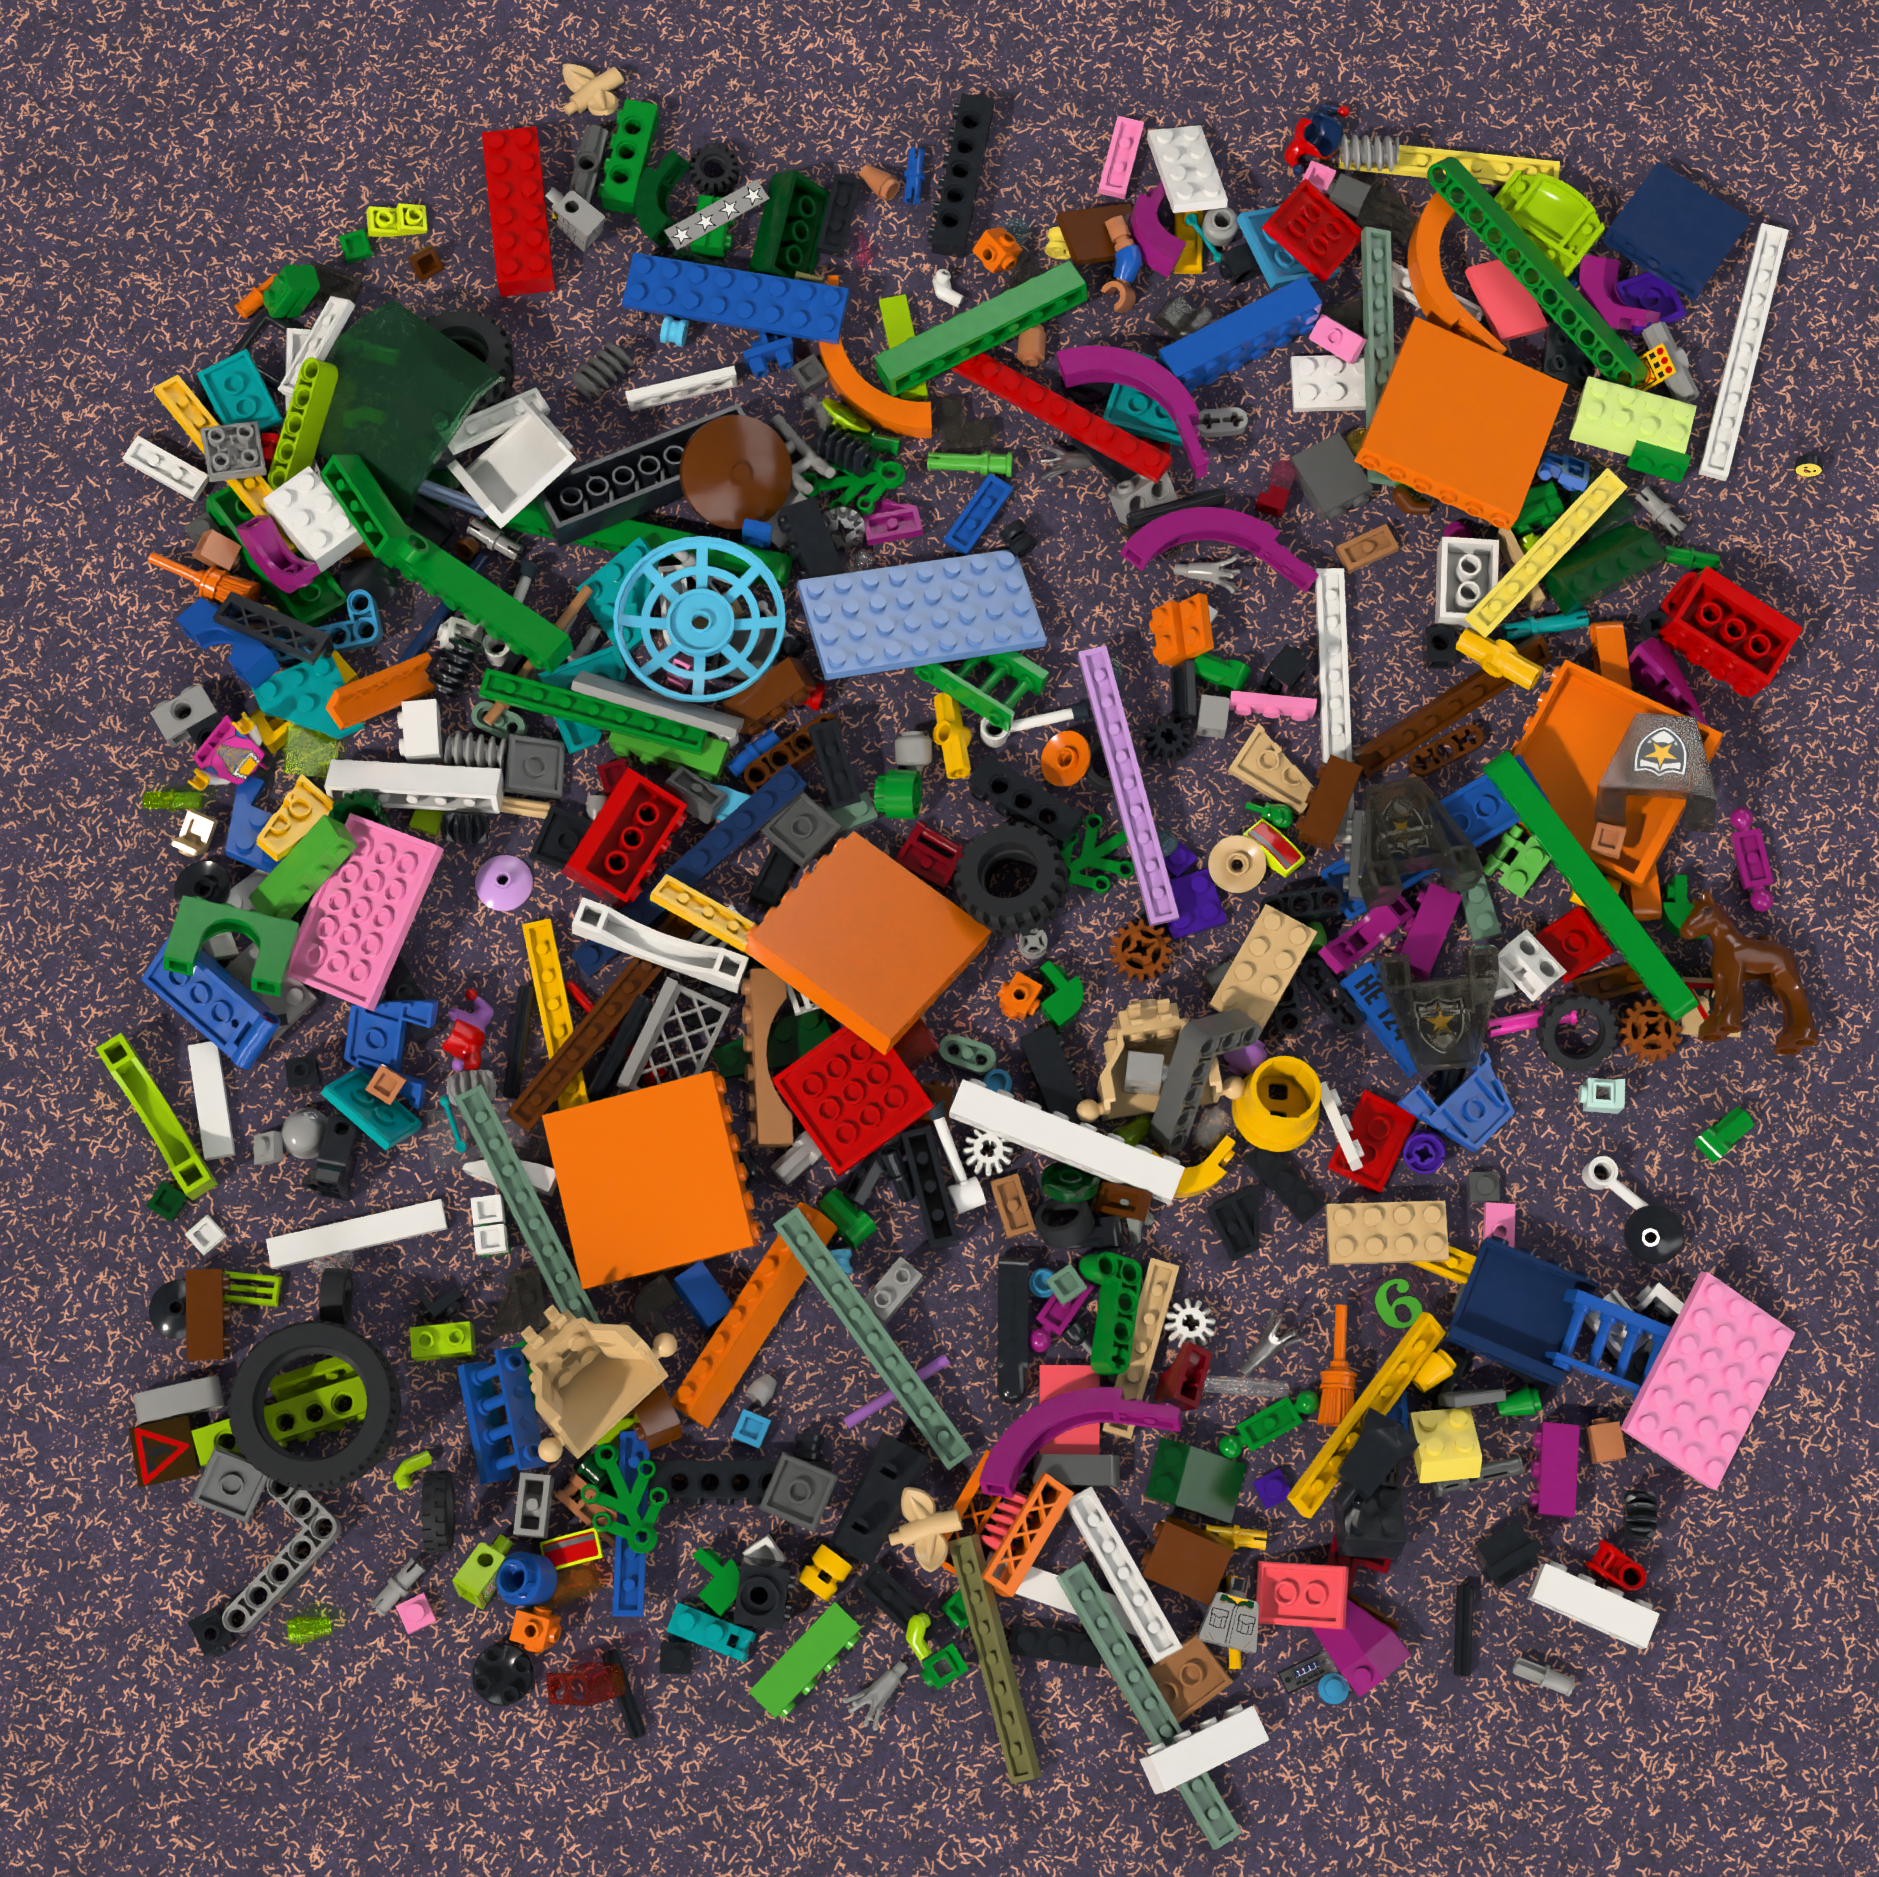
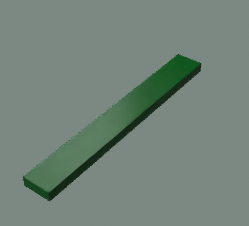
[478,668,708,755]

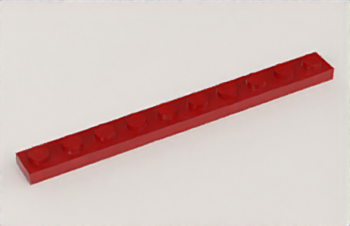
[950,353,1173,484]

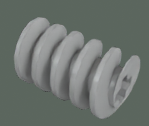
[1341,134,1399,172]
[444,730,507,773]

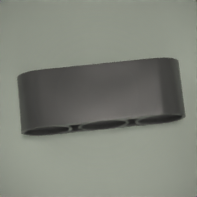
[1032,1454,1120,1487]

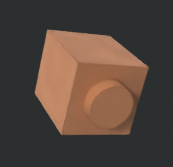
[192,529,242,571]
[1584,1417,1627,1464]

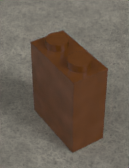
[1140,1514,1235,1606]

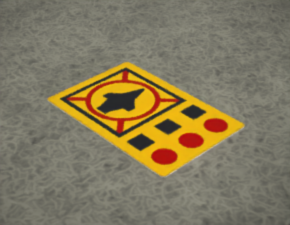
[1627,343,1676,391]

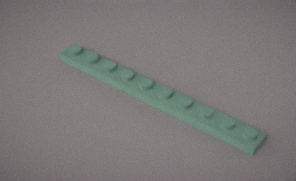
[1361,226,1397,486]
[454,1084,601,1324]
[772,1207,973,1470]
[1056,1561,1242,1850]

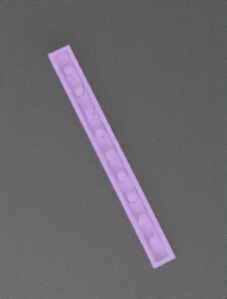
[1078,646,1179,927]

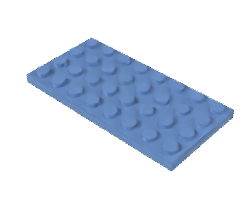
[797,549,1047,680]

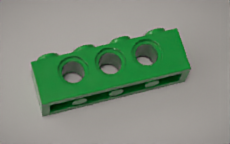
[598,99,660,215]

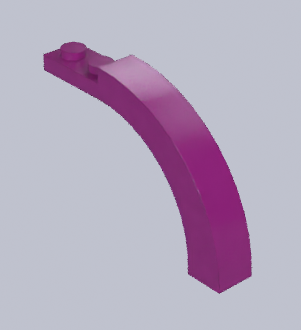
[1056,346,1210,479]
[1120,507,1319,593]
[979,1387,1183,1498]

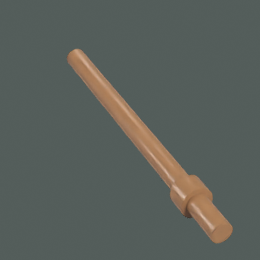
[483,585,593,726]

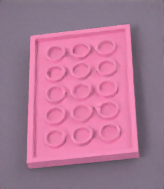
[287,813,444,1012]
[1620,1271,1795,1490]

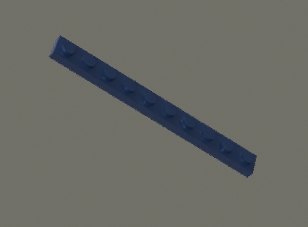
[570,764,808,978]

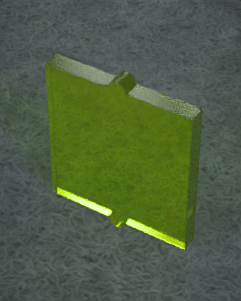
[282,726,338,778]

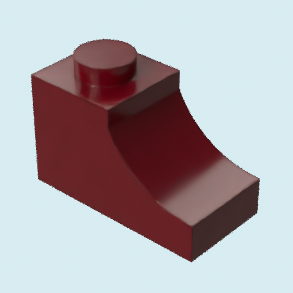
[1154,1341,1213,1412]

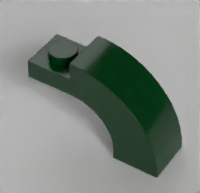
[635,150,691,248]

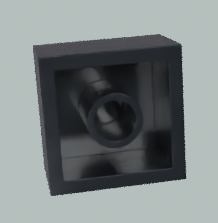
[1333,1485,1406,1559]

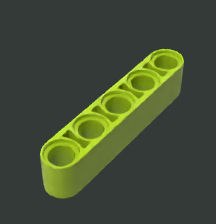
[267,357,338,491]

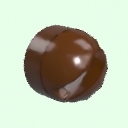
[454,536,479,561]

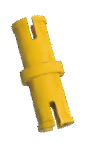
[1206,1524,1267,1550]

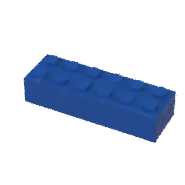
[1157,276,1322,394]

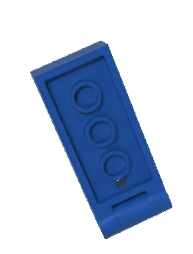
[141,935,281,1069]

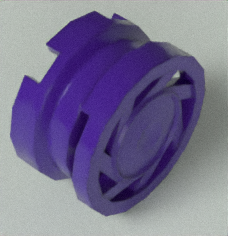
[1403,1129,1446,1174]

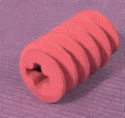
[979,1491,1037,1557]

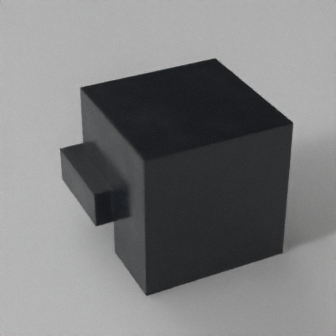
[1469,1520,1544,1591]

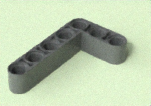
[1149,1008,1262,1154]

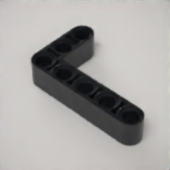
[1259,886,1346,1039]

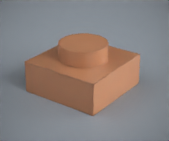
[1590,822,1627,859]
[365,1064,407,1105]

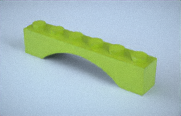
[95,1033,219,1200]

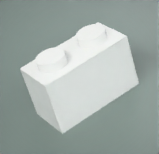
[397,699,443,764]

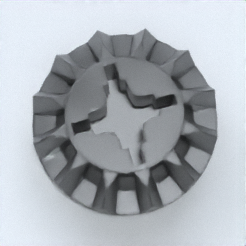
[823,507,865,551]

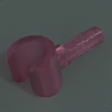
[854,230,873,268]

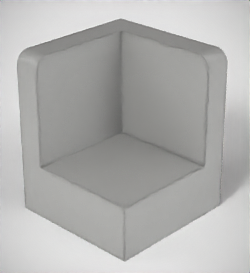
[1196,694,1230,739]

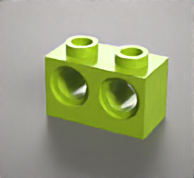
[410,1321,476,1362]

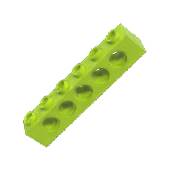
[191,1376,367,1467]

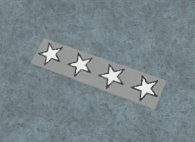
[664,179,770,250]

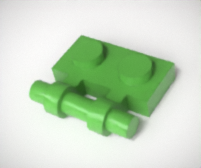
[1482,824,1550,899]

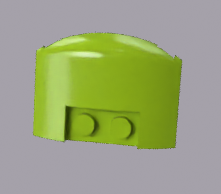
[1482,170,1605,279]

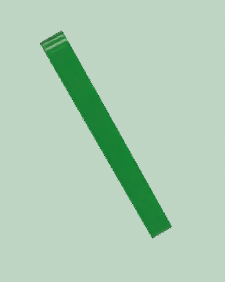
[1427,157,1647,388]
[489,499,793,588]
[1482,750,1699,1023]

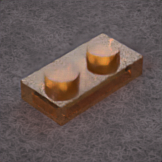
[545,1560,605,1611]

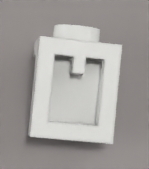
[437,617,484,651]
[1635,1283,1684,1319]

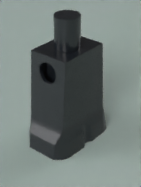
[301,1112,364,1201]
[1331,1408,1420,1511]

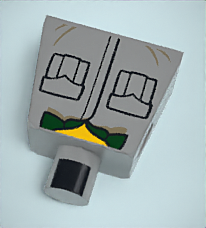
[543,187,605,252]
[1196,1577,1259,1654]

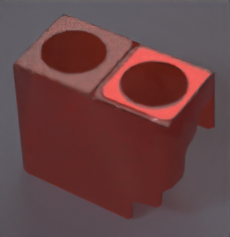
[546,1662,625,1706]

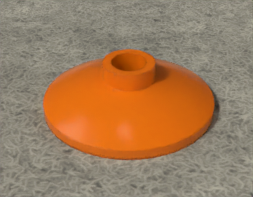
[1041,731,1091,787]

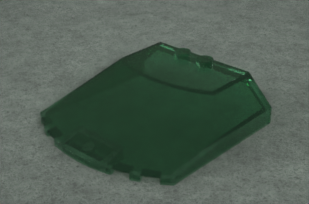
[316,300,506,519]

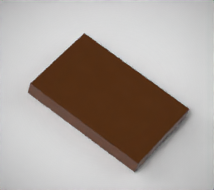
[1056,203,1132,265]

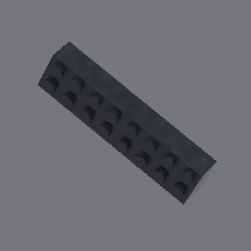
[535,403,746,547]

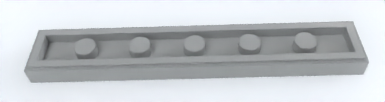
[571,671,744,739]

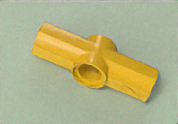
[1456,627,1543,690]
[933,693,971,780]

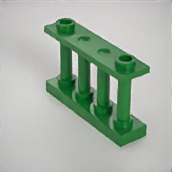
[913,651,1049,732]

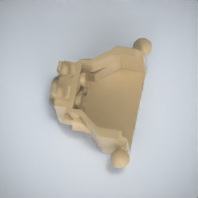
[1076,998,1246,1123]
[520,1304,677,1462]

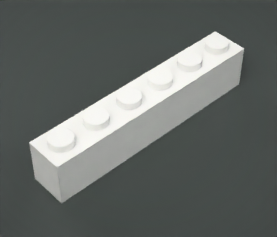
[324,759,504,814]

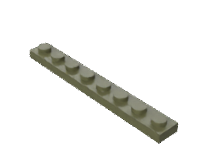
[948,1534,1042,1784]

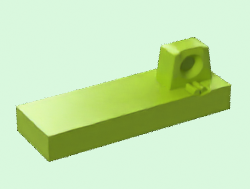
[269,1356,359,1402]

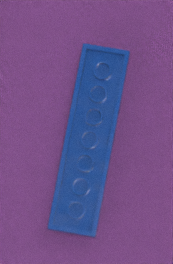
[621,252,850,345]
[1319,754,1550,922]

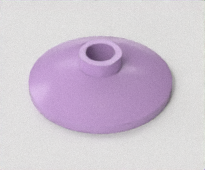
[475,855,533,911]

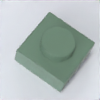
[1046,1263,1087,1306]

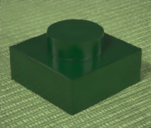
[146,1181,189,1223]

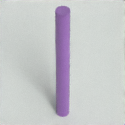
[843,1354,950,1429]

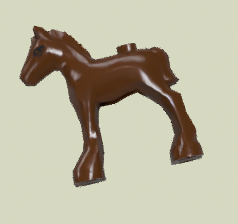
[1679,890,1819,1055]

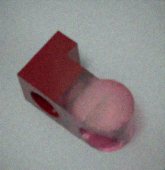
[1255,460,1295,518]

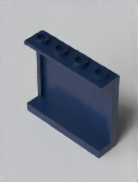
[1602,162,1751,301]
[1444,1236,1599,1387]

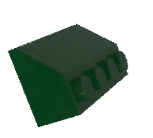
[748,169,830,279]
[1541,522,1667,616]

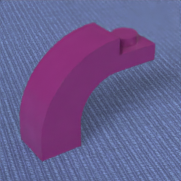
[1128,180,1187,278]
[1579,255,1660,331]
[236,514,321,594]
[1318,891,1415,974]

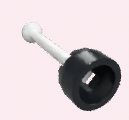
[757,600,808,658]

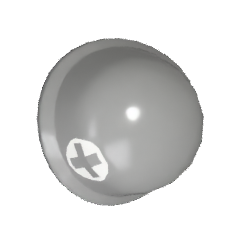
[281,1107,328,1159]

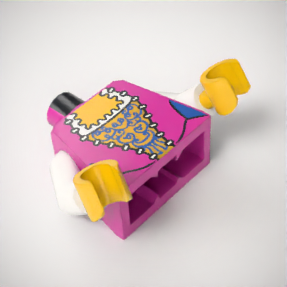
[188,712,267,791]

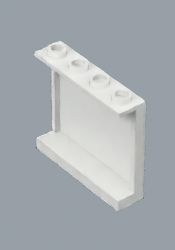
[447,397,576,529]

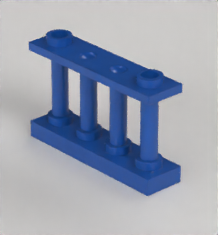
[1544,1289,1672,1399]
[457,1347,546,1485]

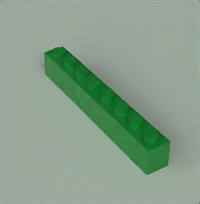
[874,260,1087,397]
[380,525,574,674]

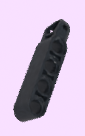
[997,1256,1028,1405]

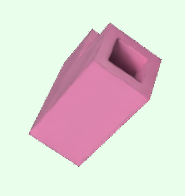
[667,653,694,692]

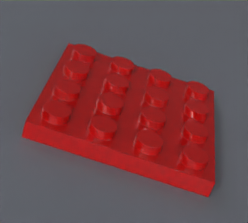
[771,1026,935,1176]

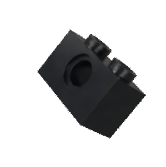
[1260,644,1309,696]

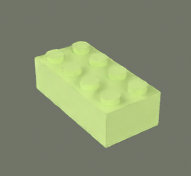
[1569,376,1697,456]

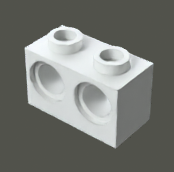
[1493,929,1567,1002]

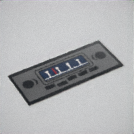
[1277,1649,1338,1695]

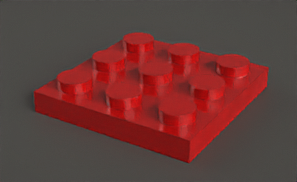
[1261,178,1362,283]

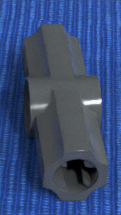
[569,124,609,204]

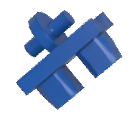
[743,331,794,379]

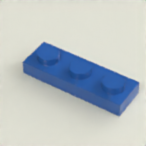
[943,473,1013,556]

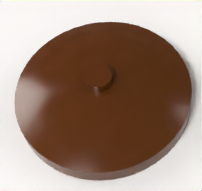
[679,415,792,529]

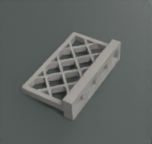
[616,977,731,1092]

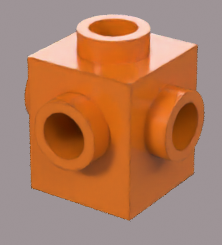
[972,226,1023,273]
[997,971,1043,1021]
[509,1605,562,1653]

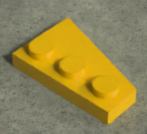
[257,774,334,862]

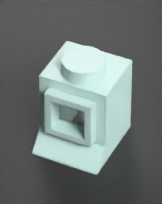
[1578,1078,1625,1114]

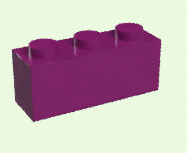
[1392,882,1463,980]
[1529,1422,1580,1519]

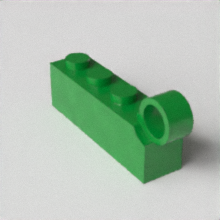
[320,454,429,564]

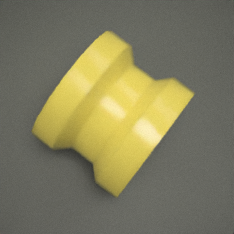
[1045,227,1071,259]

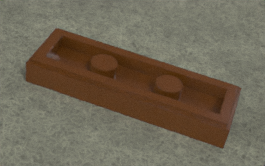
[1571,963,1647,1002]

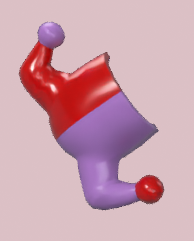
[442,988,494,1071]

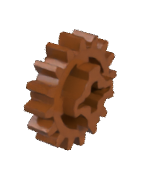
[1109,919,1173,984]
[1617,999,1683,1064]

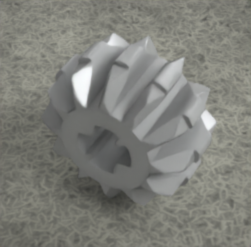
[446,1069,497,1106]

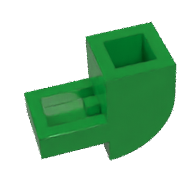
[1660,875,1708,939]
[1039,960,1084,1031]
[692,1547,740,1617]

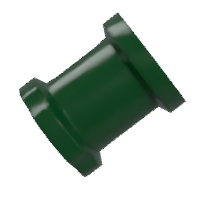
[577,1452,611,1492]

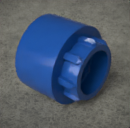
[496,1552,557,1607]

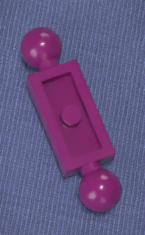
[1730,807,1774,912]
[1028,1260,1094,1352]

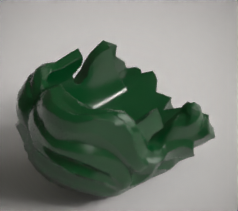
[328,790,390,828]

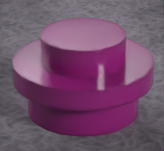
[1443,522,1472,538]

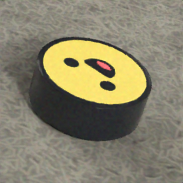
[1794,454,1823,477]

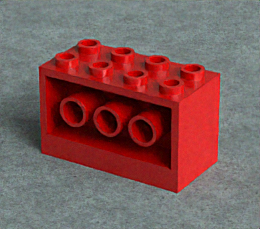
[1658,566,1803,698]
[561,767,687,909]

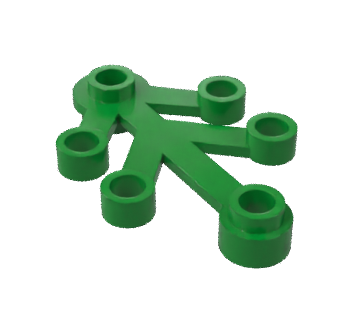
[801,458,906,515]
[1061,814,1134,894]
[581,1443,668,1554]

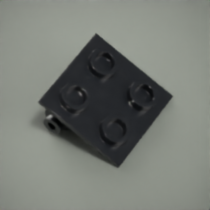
[1540,322,1592,389]

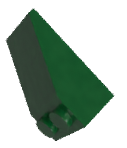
[1143,1437,1246,1524]

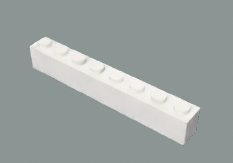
[949,1078,1185,1205]

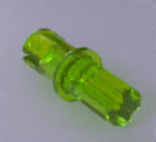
[142,789,202,812]

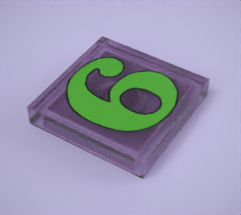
[1357,1265,1438,1345]

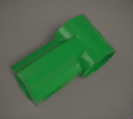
[1194,652,1251,695]
[1693,1106,1754,1164]
[818,1188,877,1249]

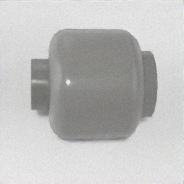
[1202,207,1239,246]
[895,731,932,772]

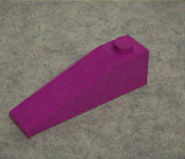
[1628,636,1709,727]
[1311,1599,1411,1697]

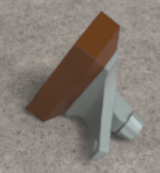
[1094,1181,1154,1244]

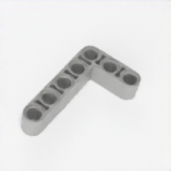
[222,1478,342,1634]

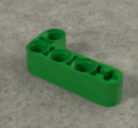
[1079,1252,1142,1376]

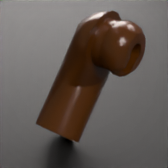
[1392,484,1430,515]

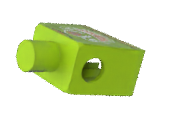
[452,1534,513,1610]

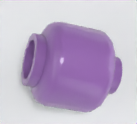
[1223,1039,1267,1077]

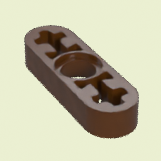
[1407,724,1484,778]

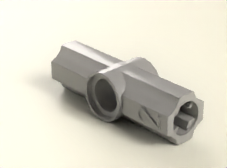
[1642,321,1700,403]
[771,1130,824,1186]

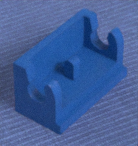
[672,1261,733,1334]

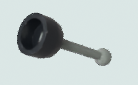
[1061,1319,1118,1383]

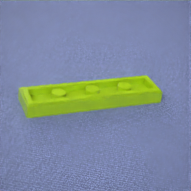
[879,294,928,401]

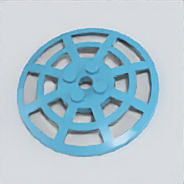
[613,536,786,703]

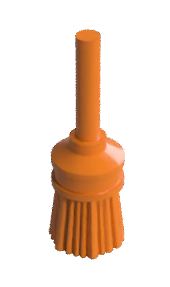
[148,552,260,604]
[1317,1304,1358,1427]

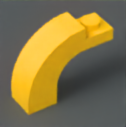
[1152,1135,1236,1198]

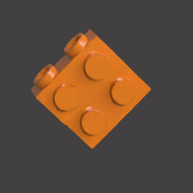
[1149,593,1214,667]

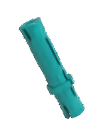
[1501,609,1589,641]

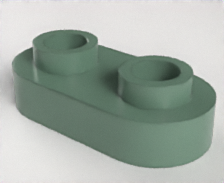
[471,701,527,741]
[939,1034,996,1075]

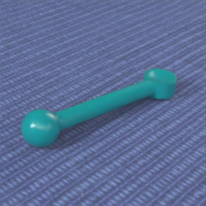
[1185,213,1222,263]
[440,1095,467,1153]

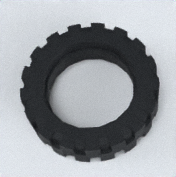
[1536,991,1618,1072]
[421,1470,455,1553]

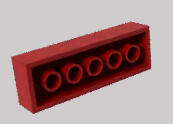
[481,126,556,297]

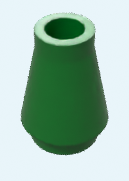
[1496,1386,1542,1418]

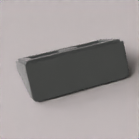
[663,766,728,824]

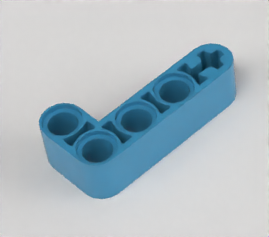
[273,589,383,664]

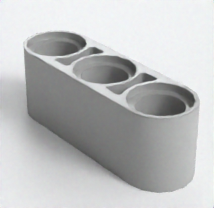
[133,1376,225,1426]

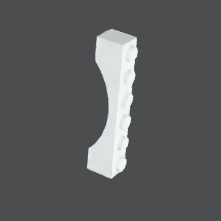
[572,897,749,993]

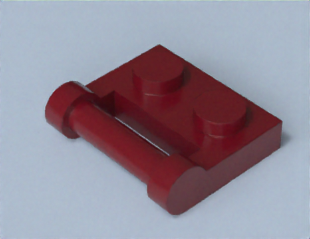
[895,820,965,891]

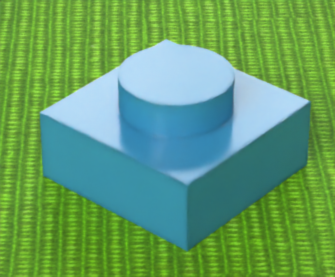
[732,1409,772,1449]

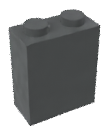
[1288,432,1373,522]

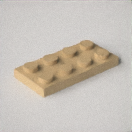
[1209,904,1317,1033]
[1325,1200,1449,1265]

